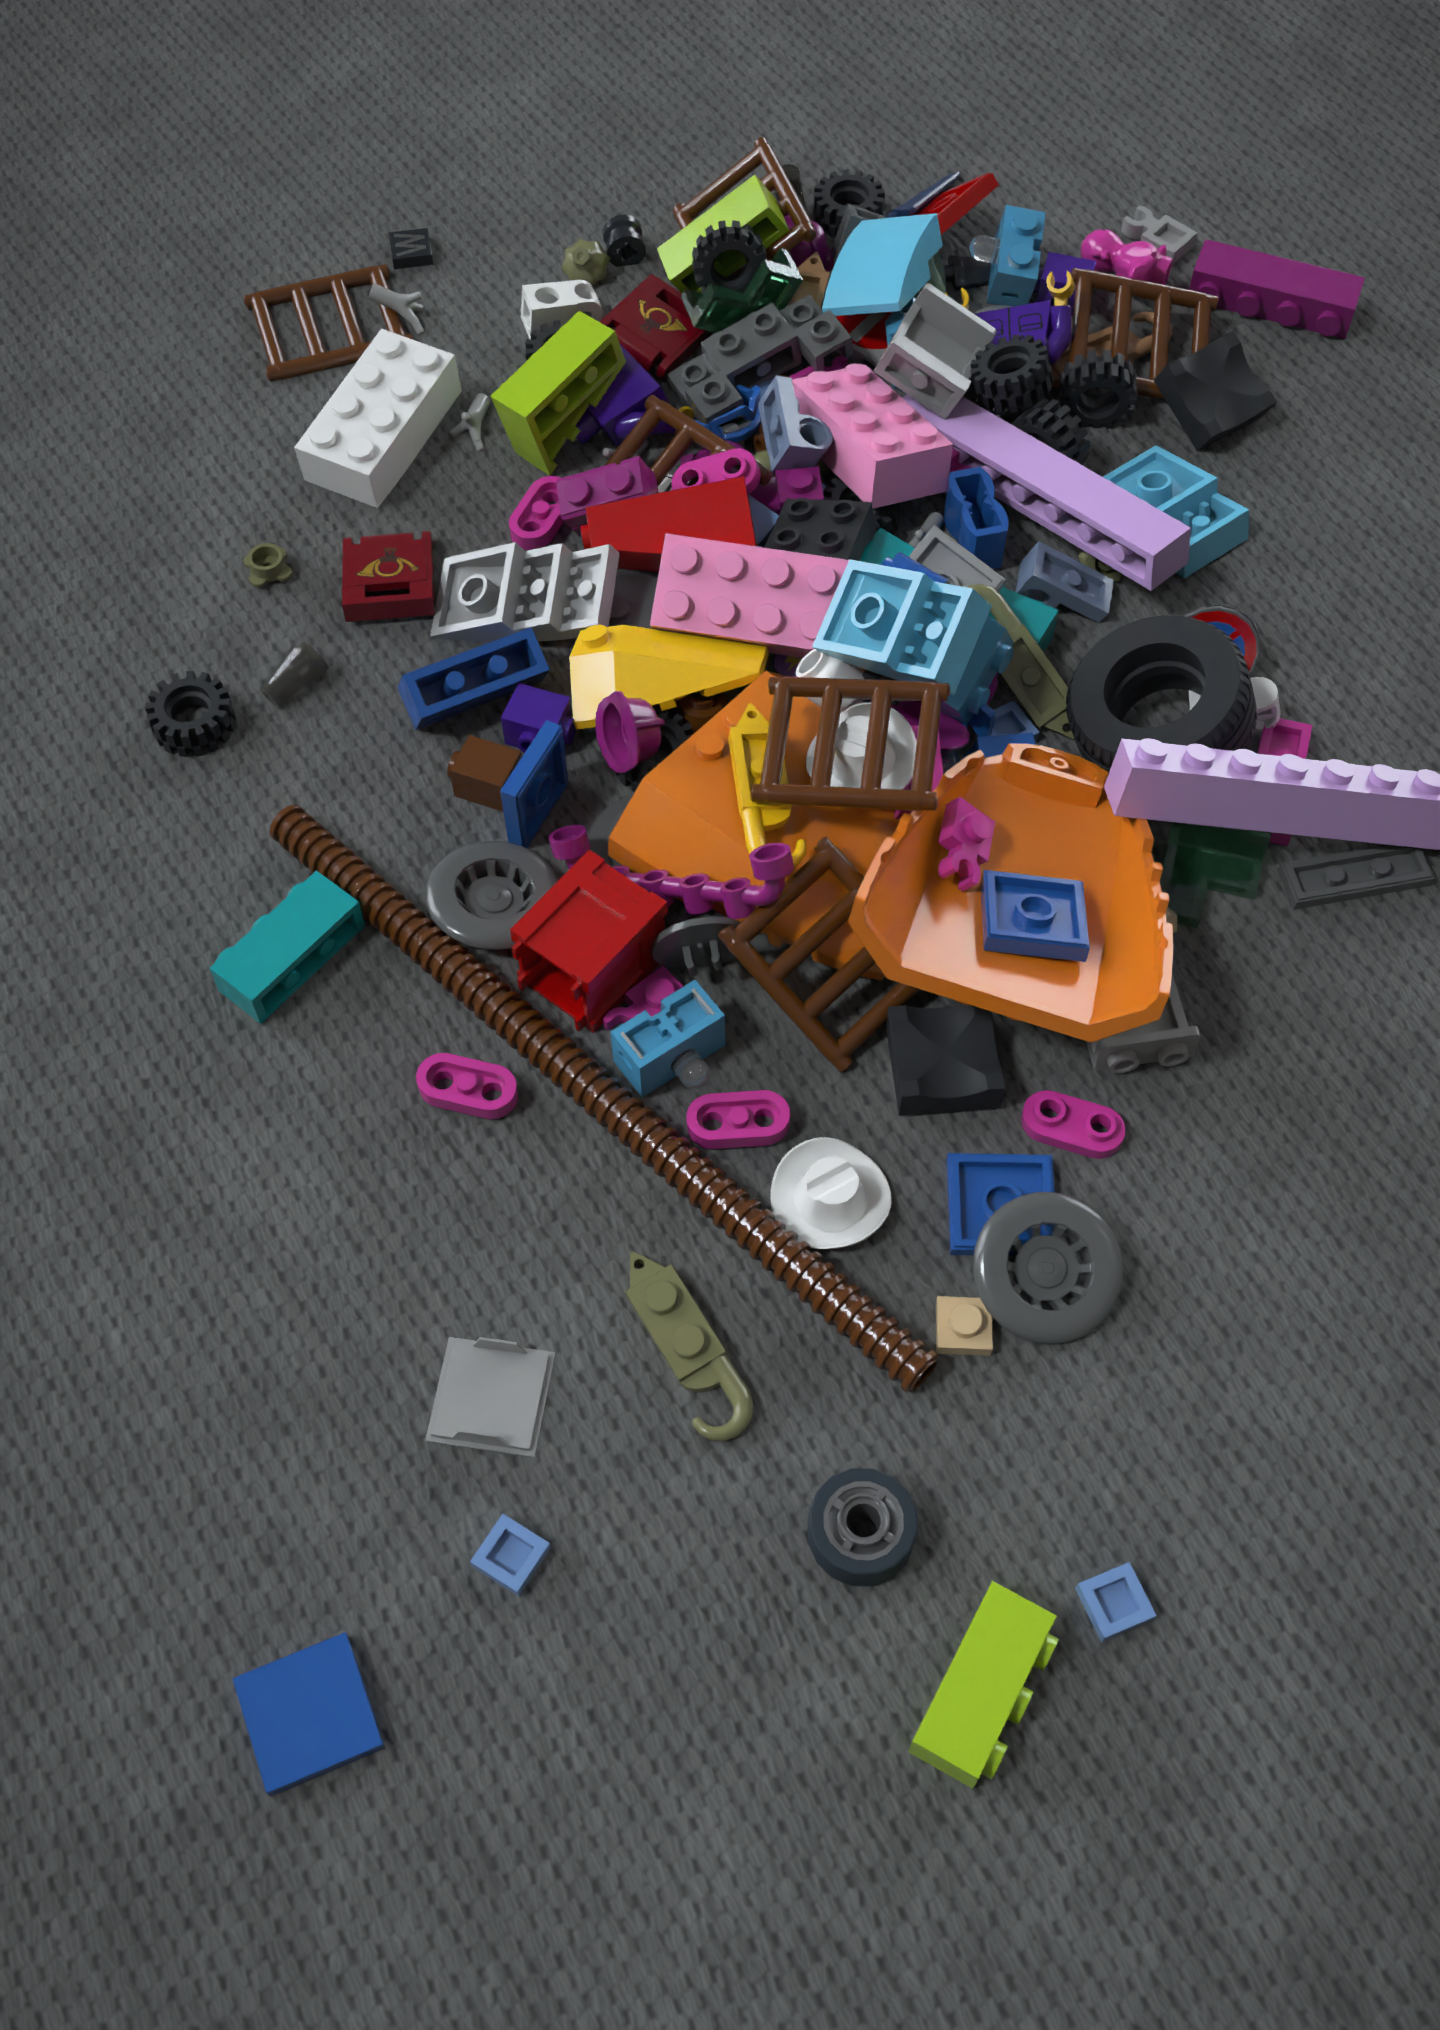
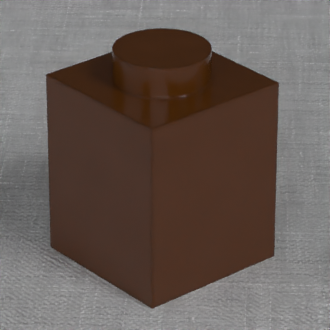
[447,735,522,812]

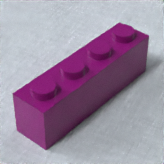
[1189,239,1365,339]

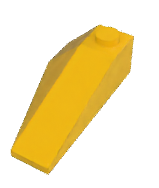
[570,625,769,729]

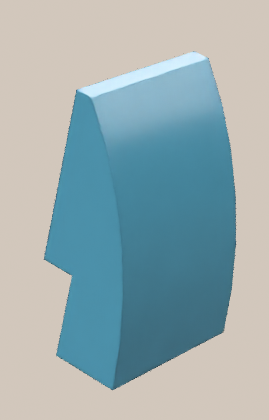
[822,213,943,316]
[1103,445,1249,579]
[812,559,992,695]

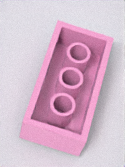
[792,364,953,509]
[650,533,849,658]

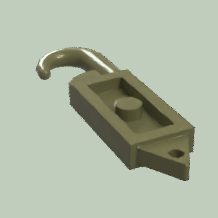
[966,584,1074,739]
[625,1251,754,1442]

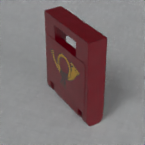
[600,273,718,381]
[342,531,435,622]

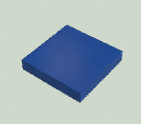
[500,720,569,848]
[980,870,1090,962]
[946,1153,1055,1256]
[232,1632,385,1797]

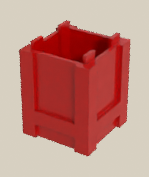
[510,849,668,1033]

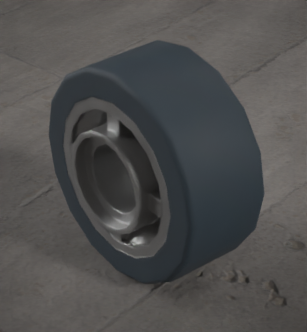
[808,1468,918,1586]

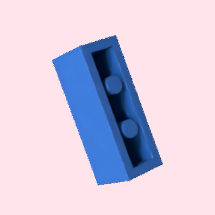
[397,627,550,730]

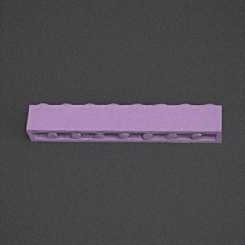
[902,394,1191,591]
[1104,738,1440,850]

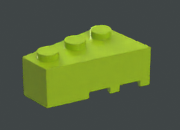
[490,311,626,476]

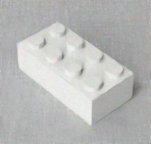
[294,328,462,508]

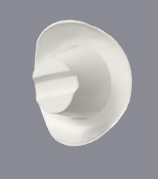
[806,703,917,789]
[770,1137,892,1249]

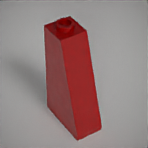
[581,476,757,572]

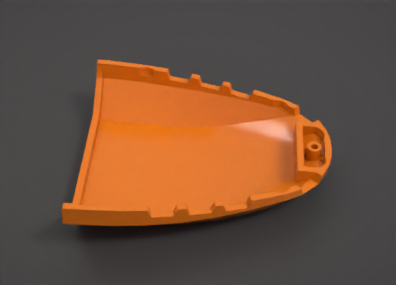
[608,671,900,980]
[848,743,1173,1043]

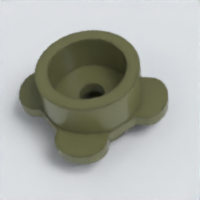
[244,543,292,587]

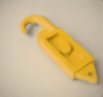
[728,703,806,868]

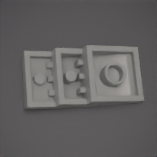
[430,542,620,643]

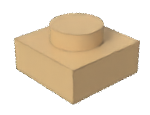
[936,1296,993,1356]

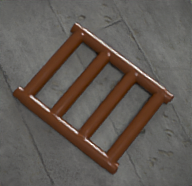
[673,137,817,307]
[243,264,414,381]
[1062,268,1218,400]
[604,395,773,495]
[750,676,950,811]
[718,837,921,1073]

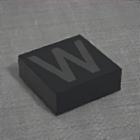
[389,228,434,269]

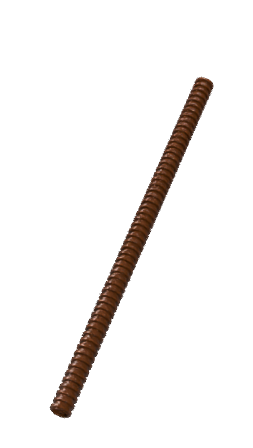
[269,805,938,1393]

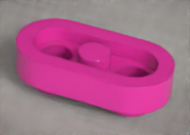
[671,448,761,495]
[509,476,563,550]
[416,1053,518,1119]
[686,1090,790,1149]
[1021,1090,1125,1159]

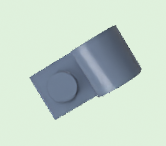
[758,375,832,474]
[1015,541,1114,623]

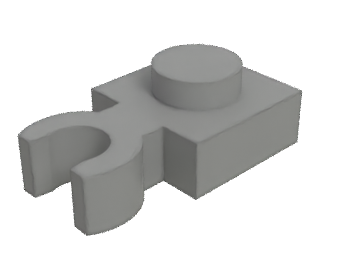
[1121,206,1198,264]

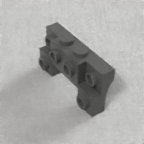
[667,294,853,424]

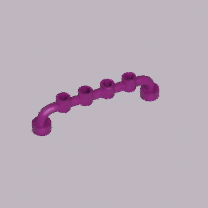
[548,825,794,919]

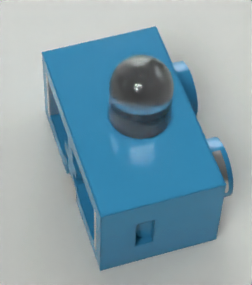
[969,205,1046,306]
[610,980,725,1098]

